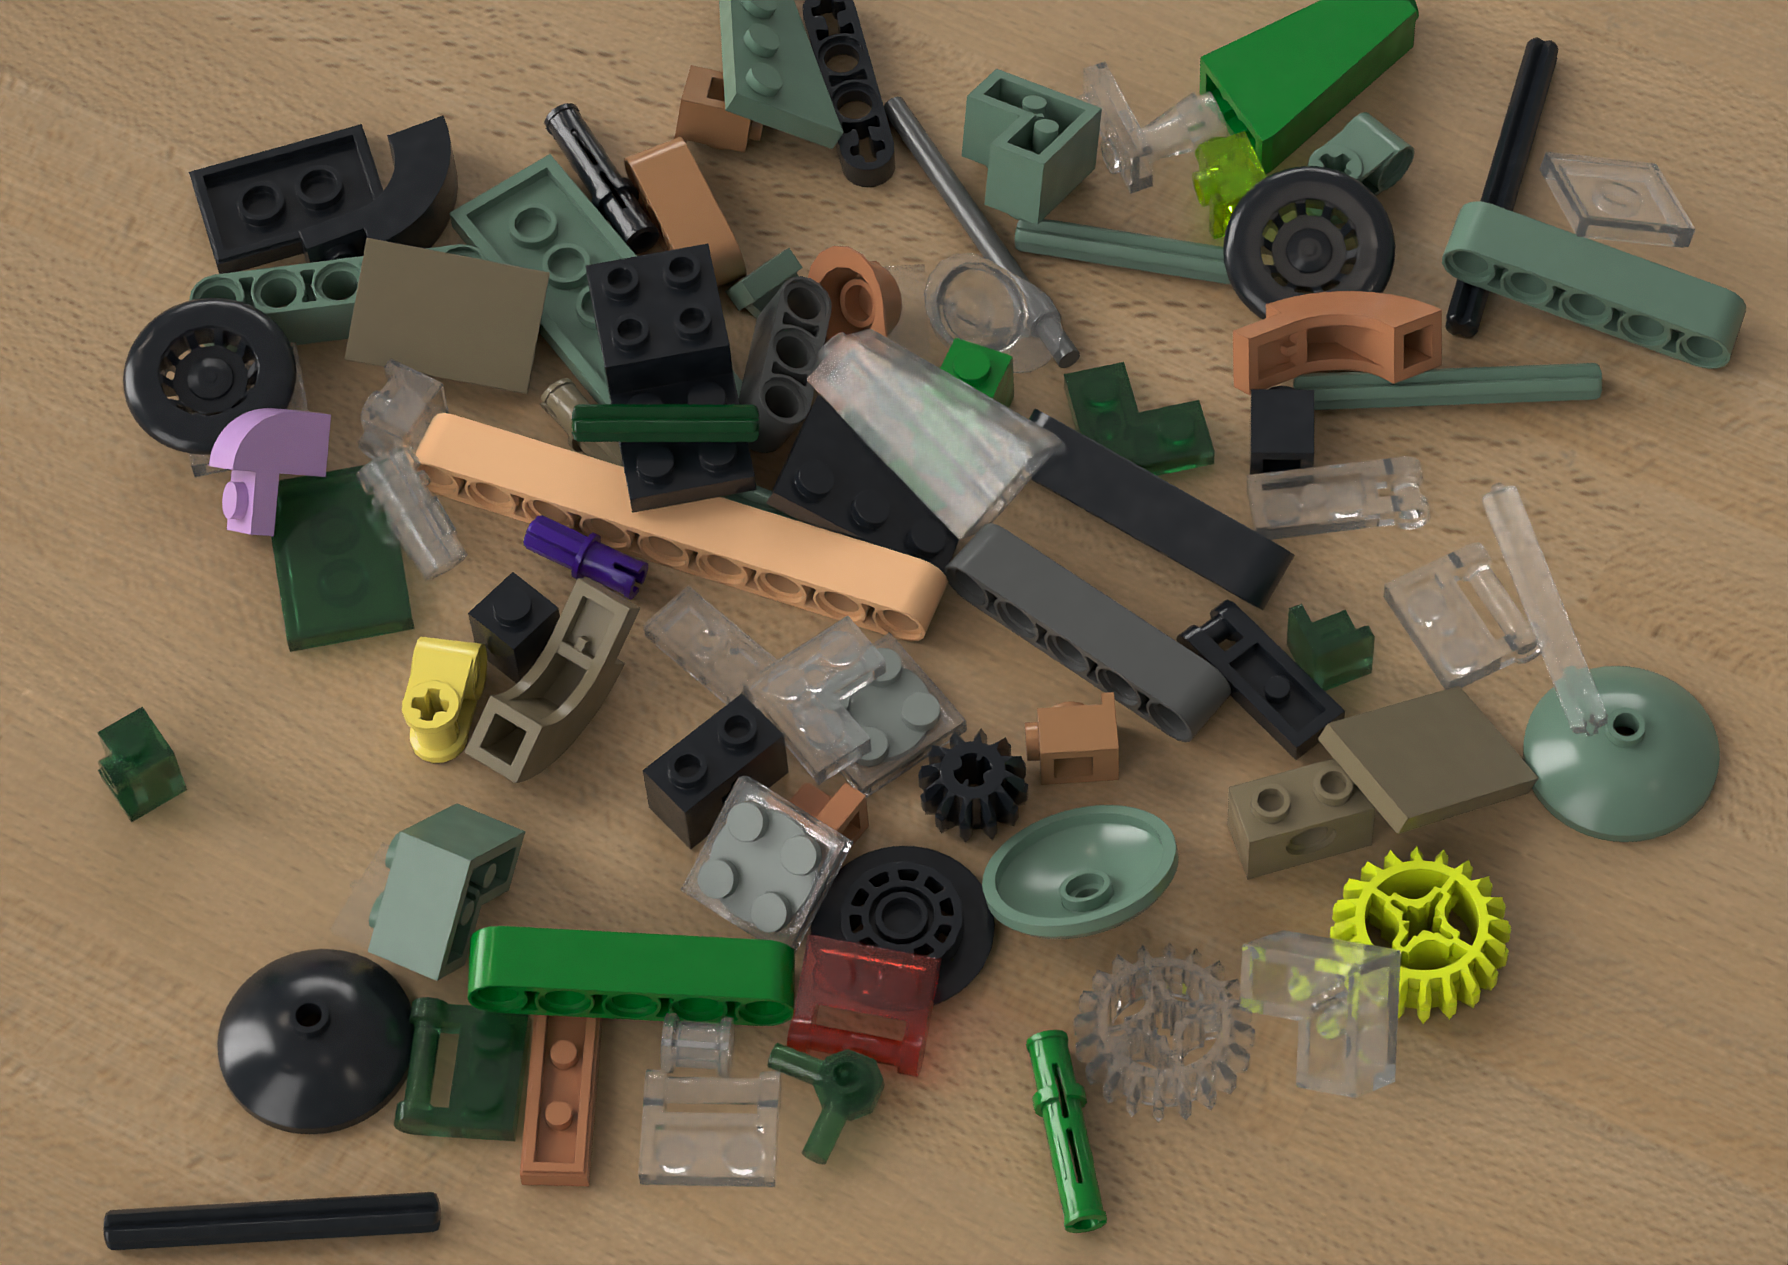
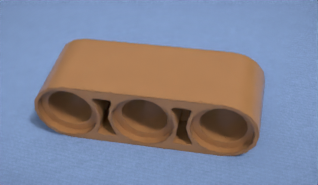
[624,137,747,287]

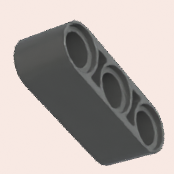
[739,276,831,453]

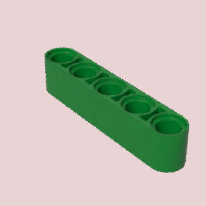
[467,926,795,1026]

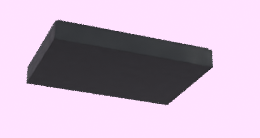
[189,124,383,274]

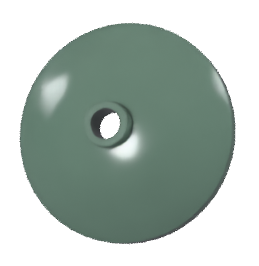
[1523,666,1720,842]
[982,805,1179,939]

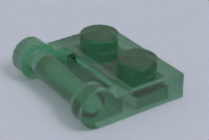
[394,997,532,1142]

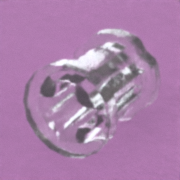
[661,1013,735,1077]

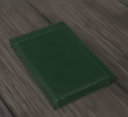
[271,461,415,652]

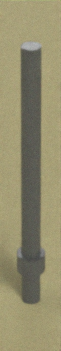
[884,97,1080,368]

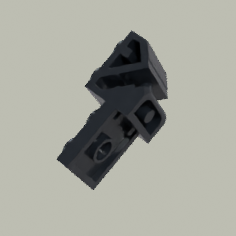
[585,243,757,513]

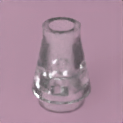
[1135,91,1229,164]

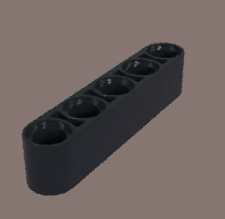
[1003,409,1295,610]

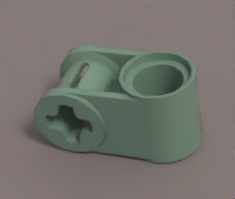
[1306,112,1415,225]

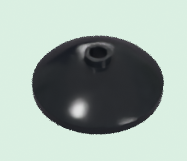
[217,949,417,1134]

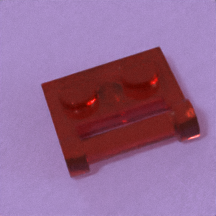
[786,934,942,1078]

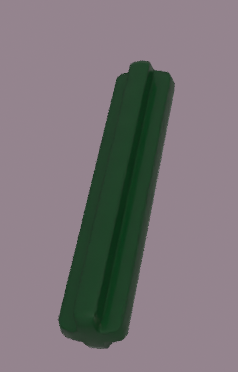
[571,404,760,442]

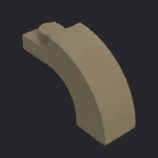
[464,578,640,783]

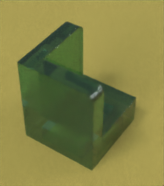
[1287,604,1375,691]

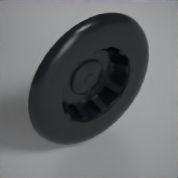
[1223,166,1396,319]
[123,298,297,455]
[811,846,995,1011]

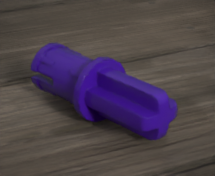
[523,515,648,600]

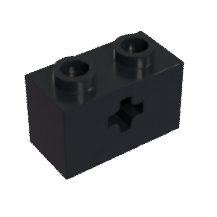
[643,693,789,850]

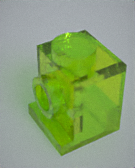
[1192,131,1267,240]

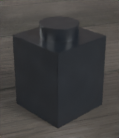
[1250,386,1314,487]
[468,572,560,684]

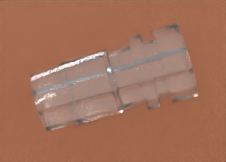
[356,444,468,580]

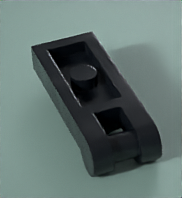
[1176,600,1345,760]

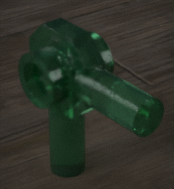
[767,1043,885,1165]

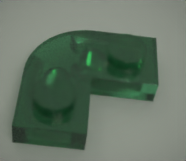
[1064,362,1215,476]

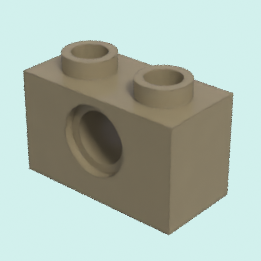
[1227,758,1375,880]

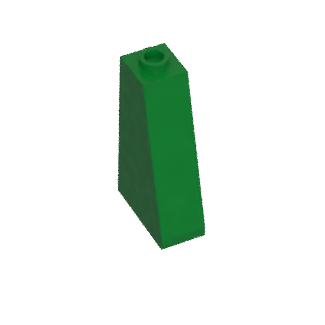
[1199,0,1419,176]

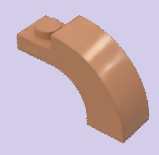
[1233,291,1442,395]

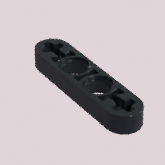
[803,0,895,187]

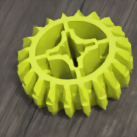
[1330,846,1511,1024]

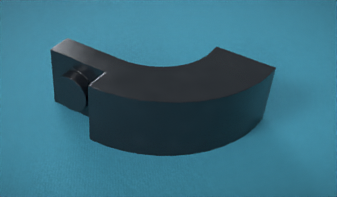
[298,115,458,263]

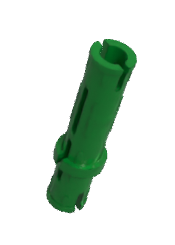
[1026,1030,1107,1233]

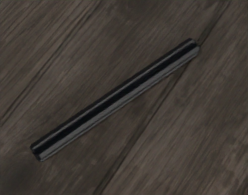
[1445,37,1559,338]

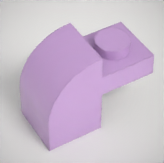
[209,408,331,536]

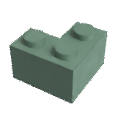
[961,69,1102,225]
[368,803,525,981]

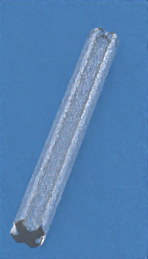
[1482,483,1608,737]

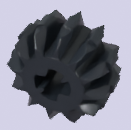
[918,728,1029,843]

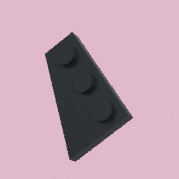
[766,395,963,573]

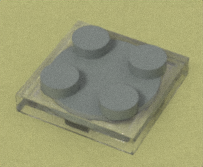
[786,632,967,798]
[681,776,853,954]

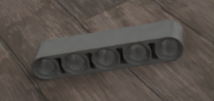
[944,523,1231,742]

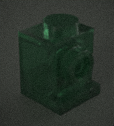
[97,707,187,822]

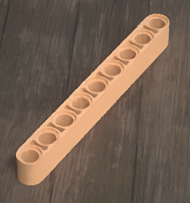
[408,413,948,641]

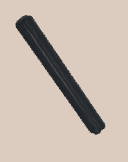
[103,1192,441,1250]

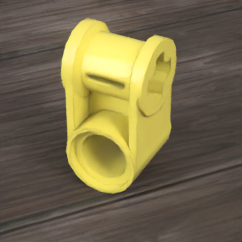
[402,637,488,763]

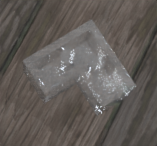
[1240,930,1401,1098]

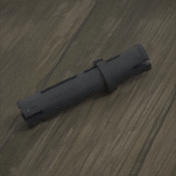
[544,103,660,255]

